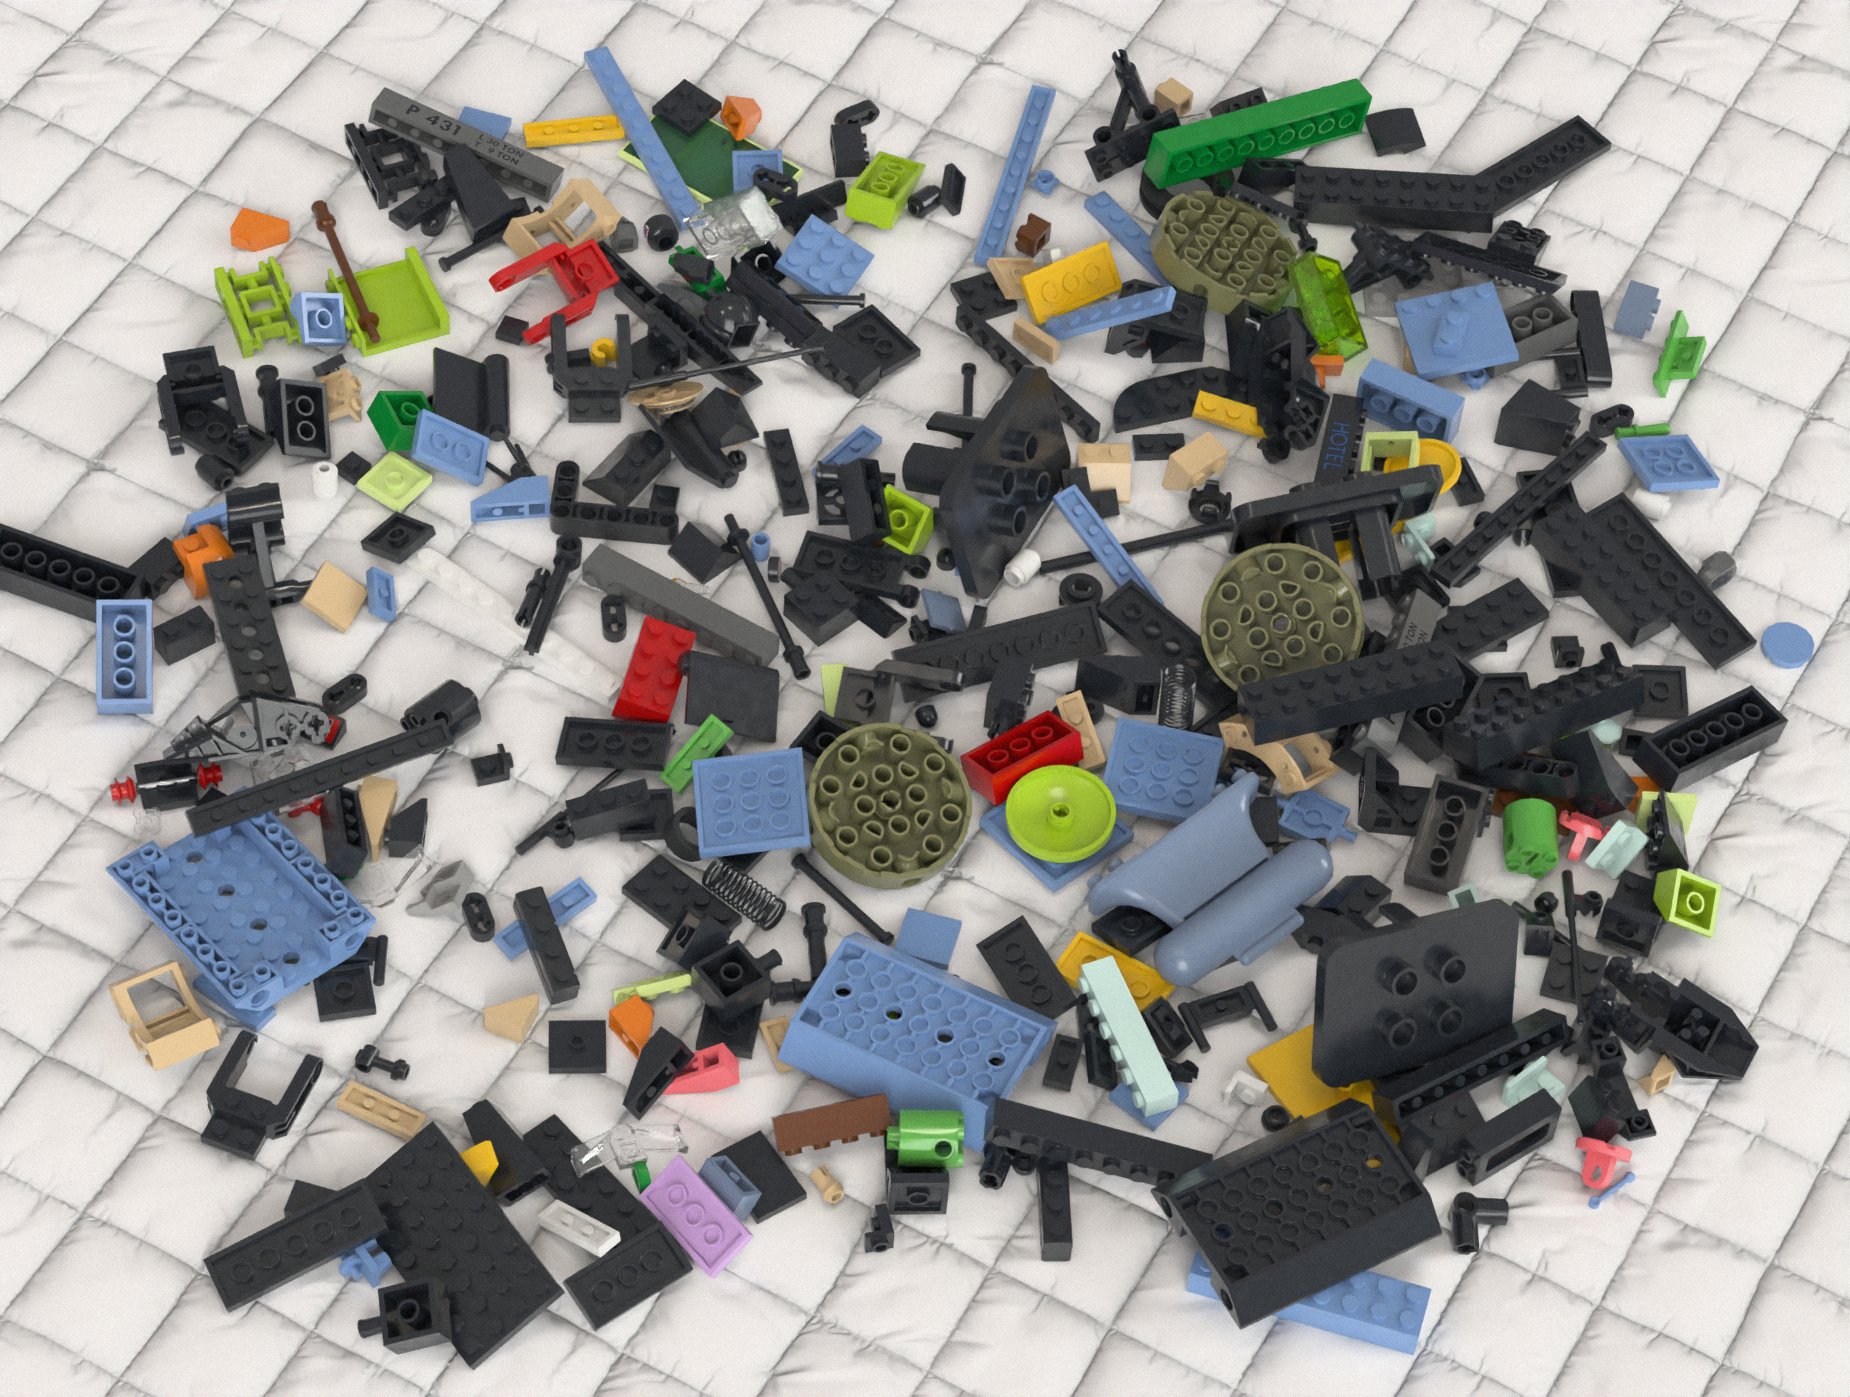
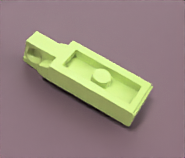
[611,970,691,1006]

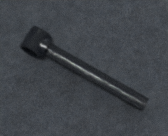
[524,534,582,656]

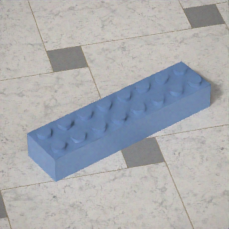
[1186,1229,1432,1355]

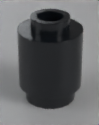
[907,185,941,218]
[195,454,234,491]

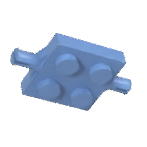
[1272,789,1358,849]

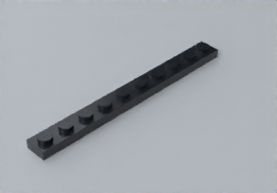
[1429,431,1607,589]
[185,718,454,839]

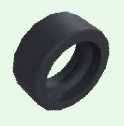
[663,806,702,862]

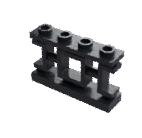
[344,122,438,210]

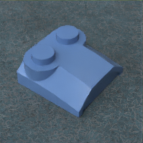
[290,292,347,347]

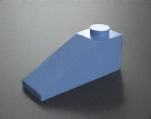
[470,475,550,522]

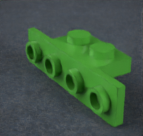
[1653,310,1707,398]

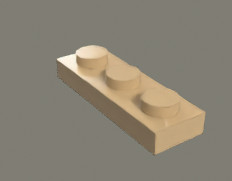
[1055,690,1107,772]
[337,1081,427,1141]

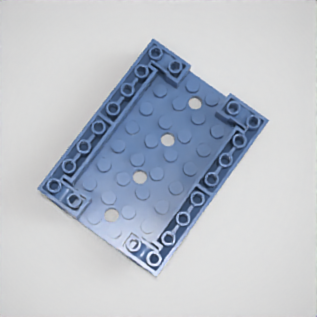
[106,786,376,1011]
[777,932,1058,1153]

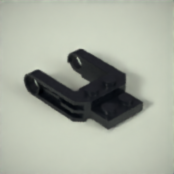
[550,314,633,423]
[156,345,250,456]
[834,659,966,754]
[201,1030,324,1161]

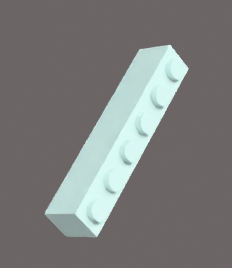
[1077,956,1179,1118]

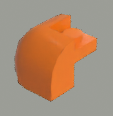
[173,524,234,600]

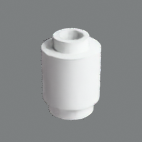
[311,461,339,500]
[1632,487,1672,520]
[1004,548,1041,587]

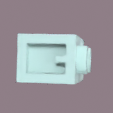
[1401,512,1437,572]

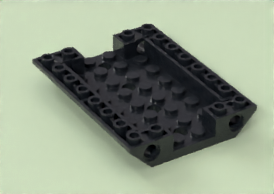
[1151,1098,1442,1330]

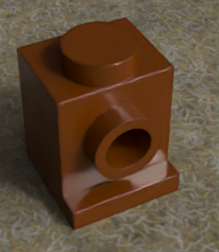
[1015,213,1051,258]

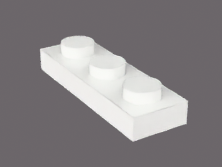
[537,1199,621,1257]

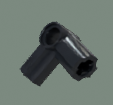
[1447,1192,1509,1255]

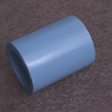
[751,532,770,562]

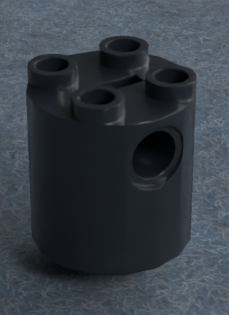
[400,679,481,754]

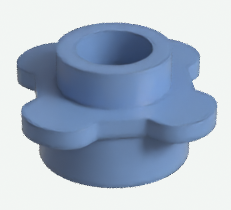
[1030,170,1059,195]
[1460,368,1490,390]

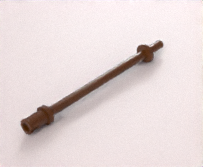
[311,200,381,343]

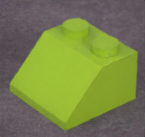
[882,484,934,555]
[1653,868,1722,938]

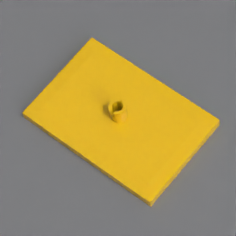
[1246,1023,1400,1169]

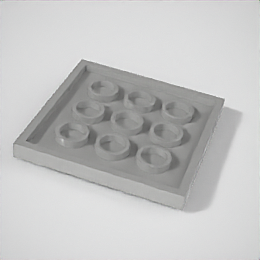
[1363,237,1464,317]

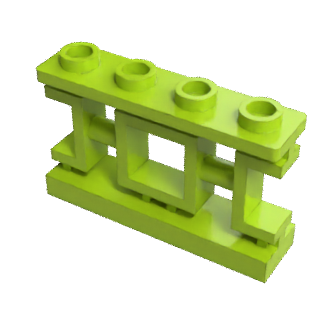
[214,256,302,359]

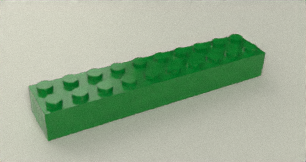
[1143,78,1372,189]

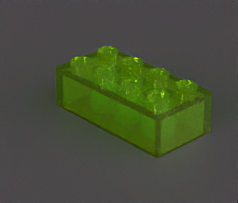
[1287,251,1369,363]

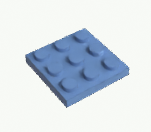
[774,214,875,309]
[1617,434,1720,492]

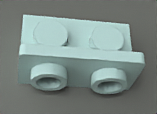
[1585,819,1649,879]
[1500,1056,1566,1108]

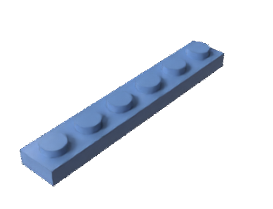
[1084,191,1173,287]
[1043,285,1176,341]
[1053,484,1164,615]

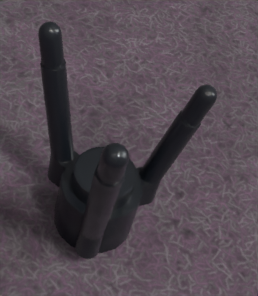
[486,436,536,483]

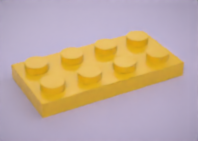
[1018,241,1122,325]
[1055,930,1176,1011]

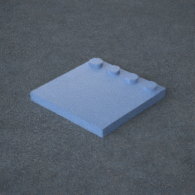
[1394,282,1519,380]
[1103,717,1224,824]
[692,747,811,859]
[979,800,1134,893]

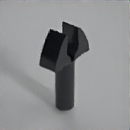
[1161,1056,1199,1083]

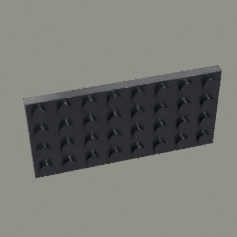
[364,1121,565,1370]

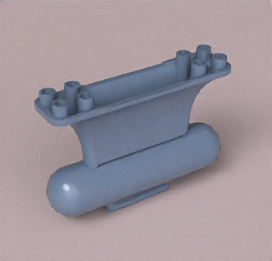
[1085,769,1334,987]

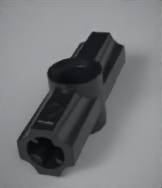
[978,1143,1022,1190]

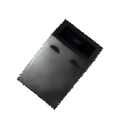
[1486,220,1551,266]
[1225,299,1274,381]
[1074,654,1161,715]
[1643,789,1689,881]

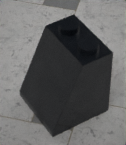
[1494,379,1581,456]

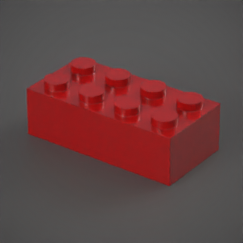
[611,615,697,723]
[960,710,1084,805]

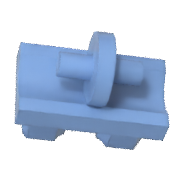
[338,1239,392,1288]

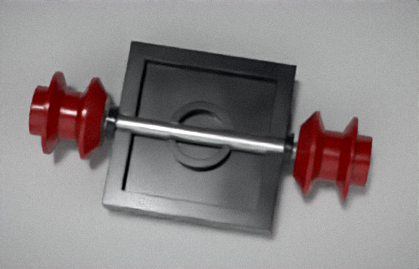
[110,759,223,814]

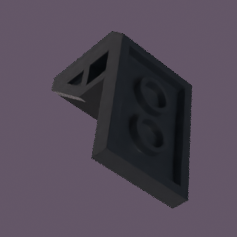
[1104,279,1208,355]
[1358,748,1431,837]
[1595,870,1664,958]
[883,1134,950,1215]

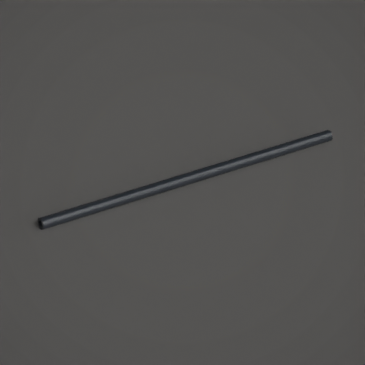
[1039,519,1229,575]

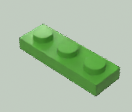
[659,714,734,795]

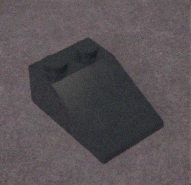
[265,378,331,460]
[1550,729,1639,820]

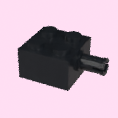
[780,567,860,647]
[983,654,1036,740]
[691,939,783,1024]
[357,1275,453,1355]

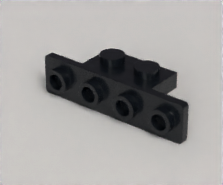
[755,179,847,236]

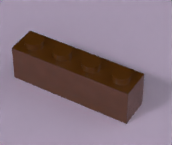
[771,1093,893,1156]

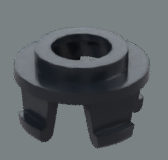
[1188,480,1232,524]
[1059,573,1103,608]

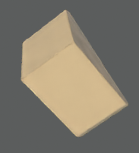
[483,993,539,1044]

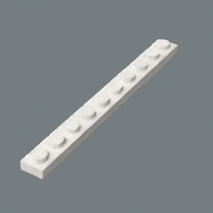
[407,544,623,704]

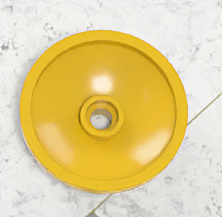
[1383,439,1462,495]

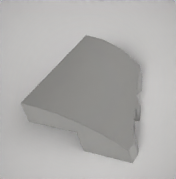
[405,859,475,916]

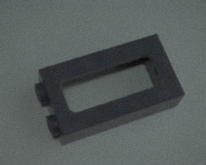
[1456,1088,1562,1187]

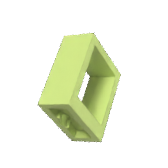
[1360,431,1420,476]

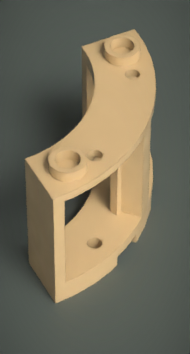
[502,178,622,276]
[1218,713,1342,794]
[107,960,221,1071]

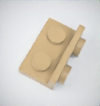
[319,367,363,422]

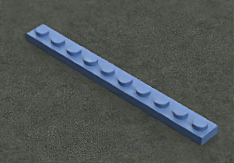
[584,46,705,231]
[974,85,1056,266]

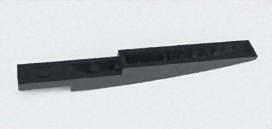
[597,240,763,397]

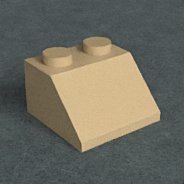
[1162,431,1229,491]
[1075,443,1131,504]

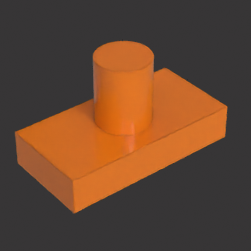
[1310,355,1344,390]

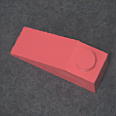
[662,1043,740,1095]

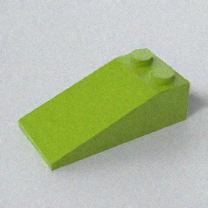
[844,151,926,229]

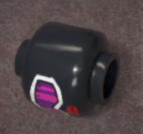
[643,214,679,252]

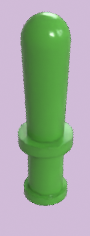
[1614,423,1671,440]

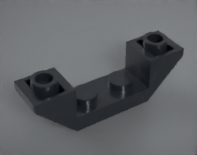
[1590,1036,1657,1142]

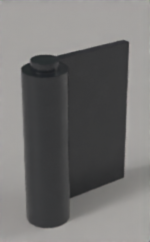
[433,347,510,442]
[638,404,739,489]
[677,649,780,743]

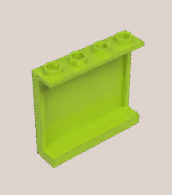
[325,246,450,358]

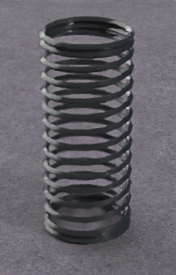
[1158,664,1197,730]
[702,857,787,931]

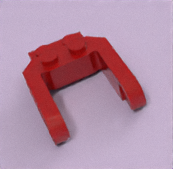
[488,238,620,345]

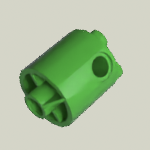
[1502,798,1560,879]
[887,1109,964,1168]

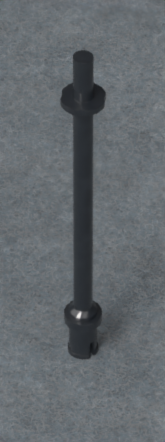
[724,514,811,680]

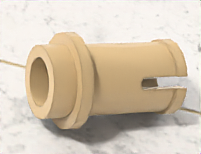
[810,1166,844,1203]

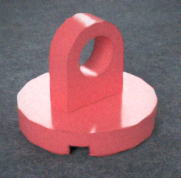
[1558,810,1611,862]
[1575,1137,1633,1189]

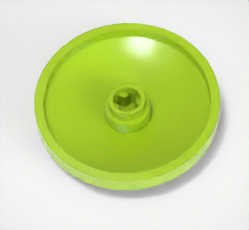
[1005,765,1116,863]

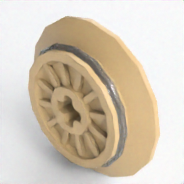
[627,381,704,414]

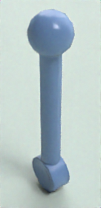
[1588,1172,1635,1209]

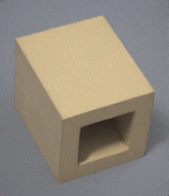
[1154,77,1194,119]

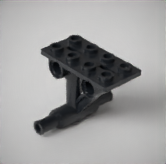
[1084,49,1181,182]
[1299,221,1435,337]
[225,482,312,612]

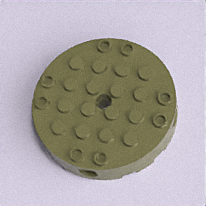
[1150,190,1301,315]
[1200,543,1365,693]
[806,723,972,890]

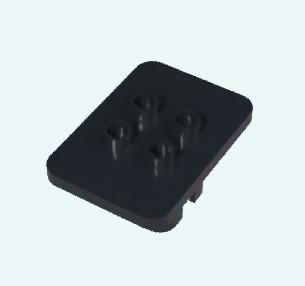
[902,365,1071,599]
[1225,464,1444,602]
[1312,899,1519,1088]

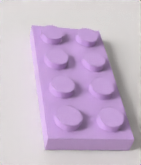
[638,1155,754,1279]

